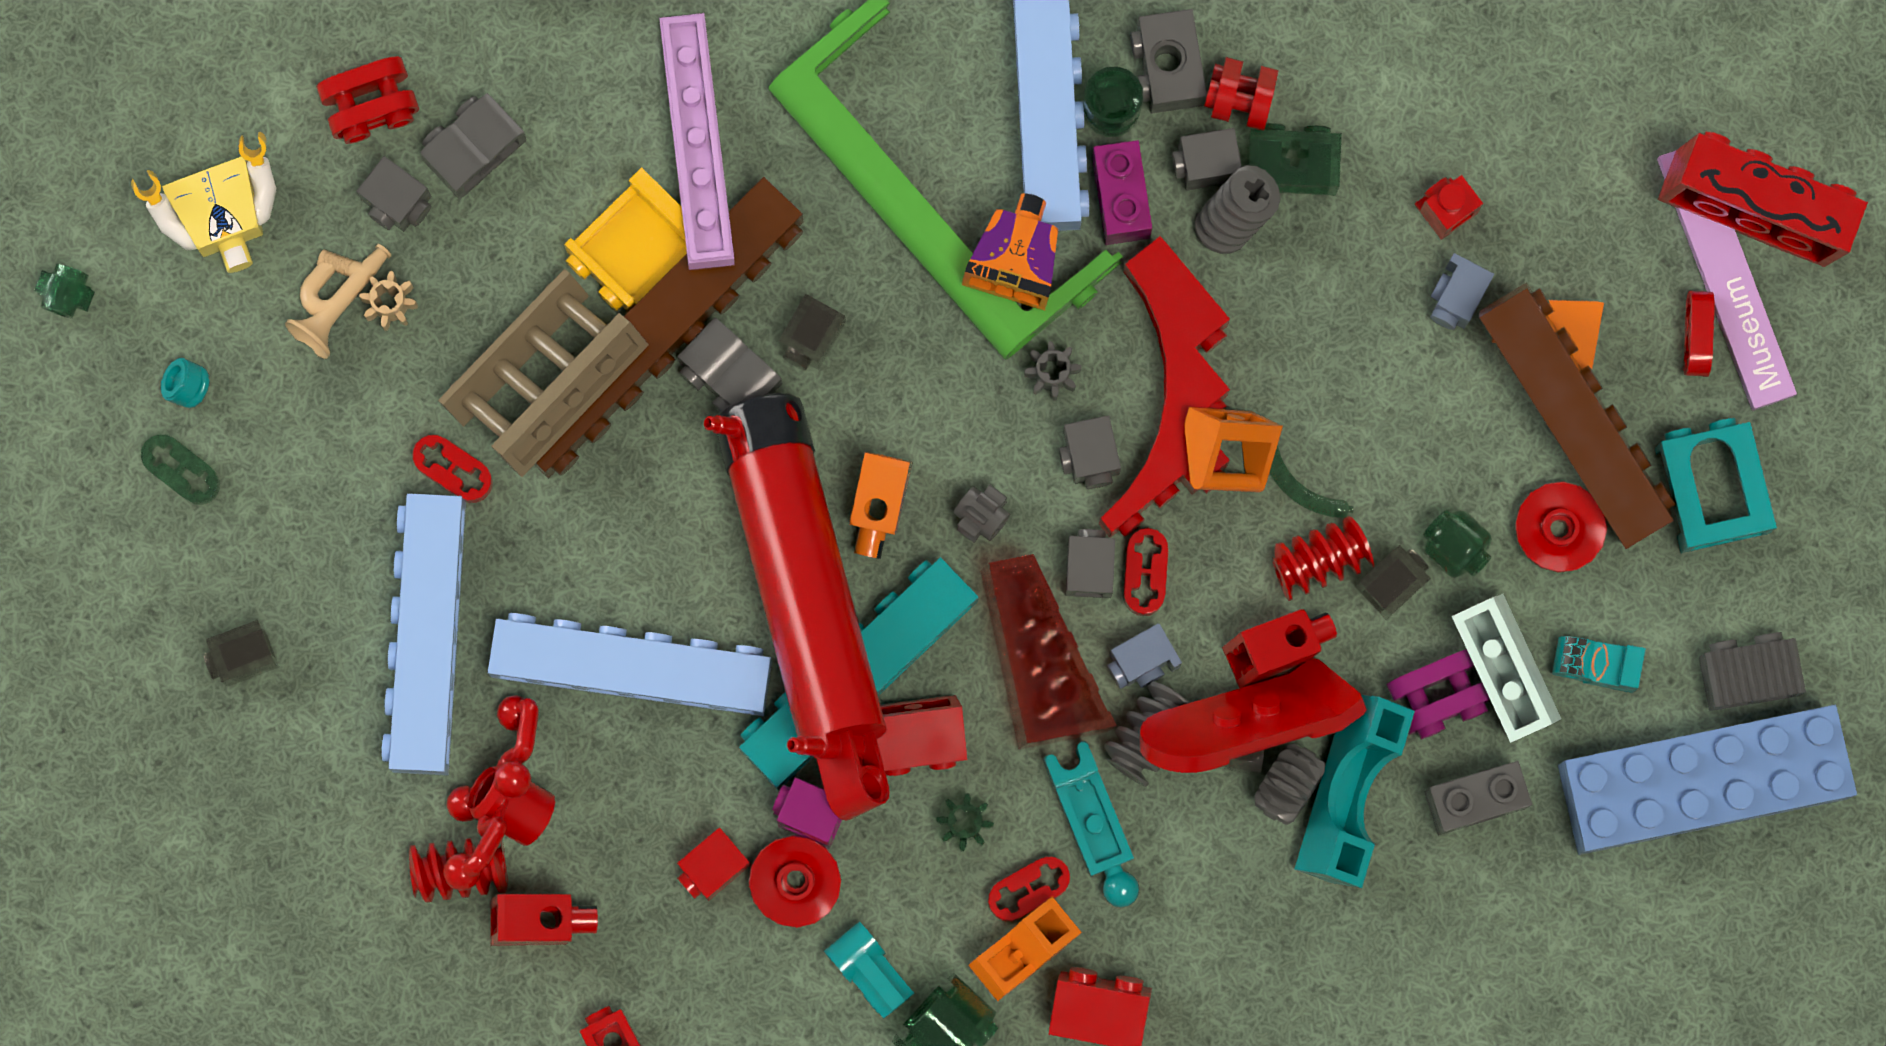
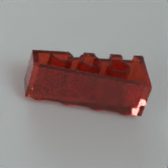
[981,554,1117,750]

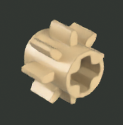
[359,271,418,331]

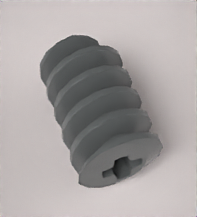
[1195,165,1280,254]
[1104,682,1189,787]

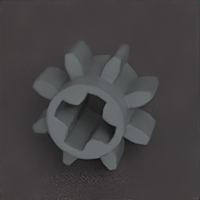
[1024,341,1081,401]
[953,485,1011,543]

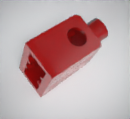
[1222,609,1337,688]
[490,894,598,946]

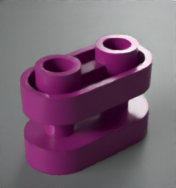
[1386,649,1491,740]

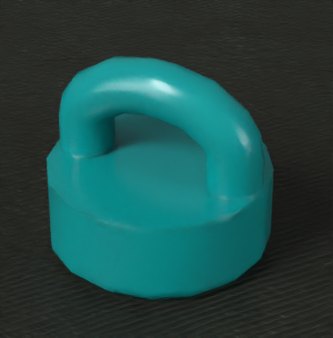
[161,358,210,408]

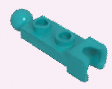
[1043,741,1140,908]

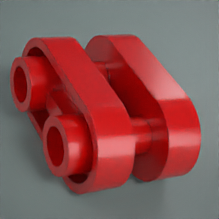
[316,56,419,144]
[1204,57,1279,131]

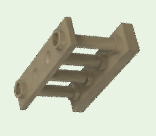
[438,269,649,477]

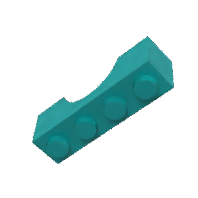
[1294,695,1415,888]

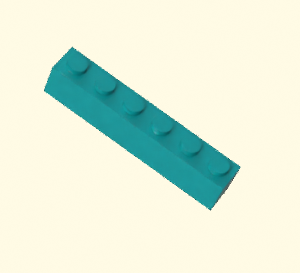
[739,557,979,790]

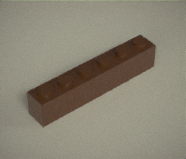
[1479,282,1676,549]

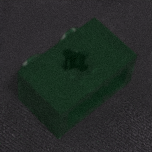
[1247,123,1342,196]

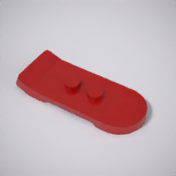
[1140,658,1367,773]

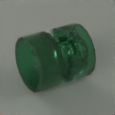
[1083,66,1143,137]

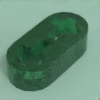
[141,434,220,505]

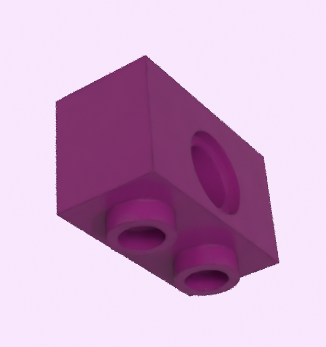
[1092,140,1153,245]
[772,778,842,849]

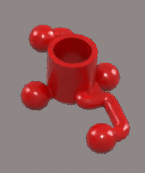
[443,695,556,890]

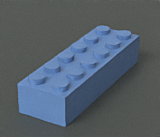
[1558,705,1857,855]

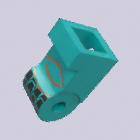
[1552,636,1646,693]

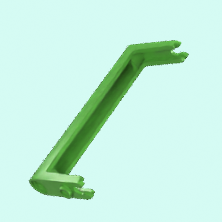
[768,0,1123,360]

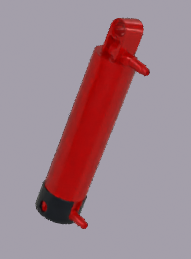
[704,393,890,821]

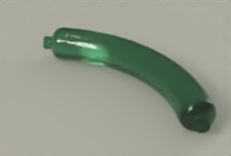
[1270,445,1353,518]

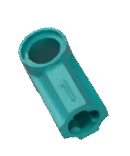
[824,921,914,1019]

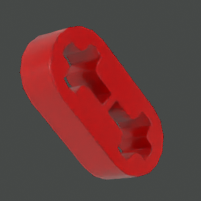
[1683,291,1715,377]
[413,435,493,503]
[1123,528,1168,616]
[988,856,1070,922]

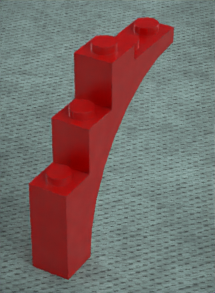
[1099,236,1230,538]

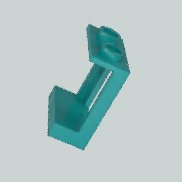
[1655,418,1777,553]

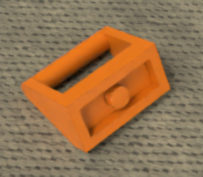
[1184,407,1283,492]

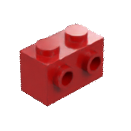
[877,695,967,776]
[1048,967,1152,1046]

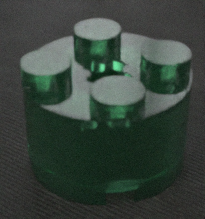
[892,973,999,1046]

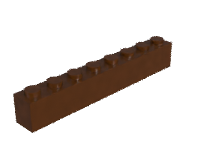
[534,177,804,479]

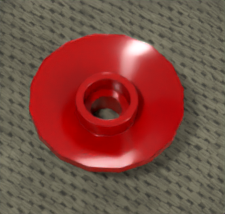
[1515,482,1607,573]
[749,835,842,928]

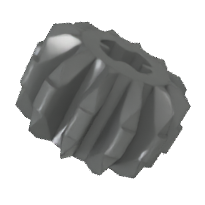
[1254,743,1325,825]

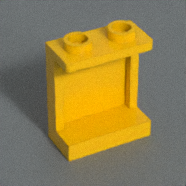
[564,167,687,312]

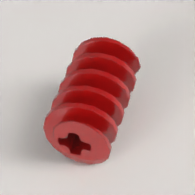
[1272,516,1375,601]
[409,838,508,903]

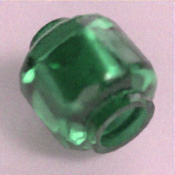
[1423,510,1492,578]

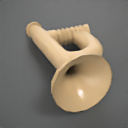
[285,244,391,359]

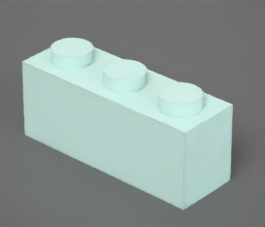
[1452,594,1561,743]

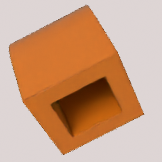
[968,897,1082,1001]

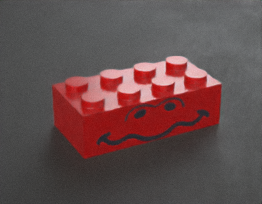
[1657,132,1868,267]

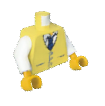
[131,132,276,273]

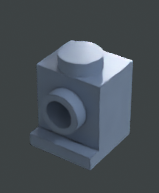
[1430,253,1494,330]
[1107,623,1182,689]

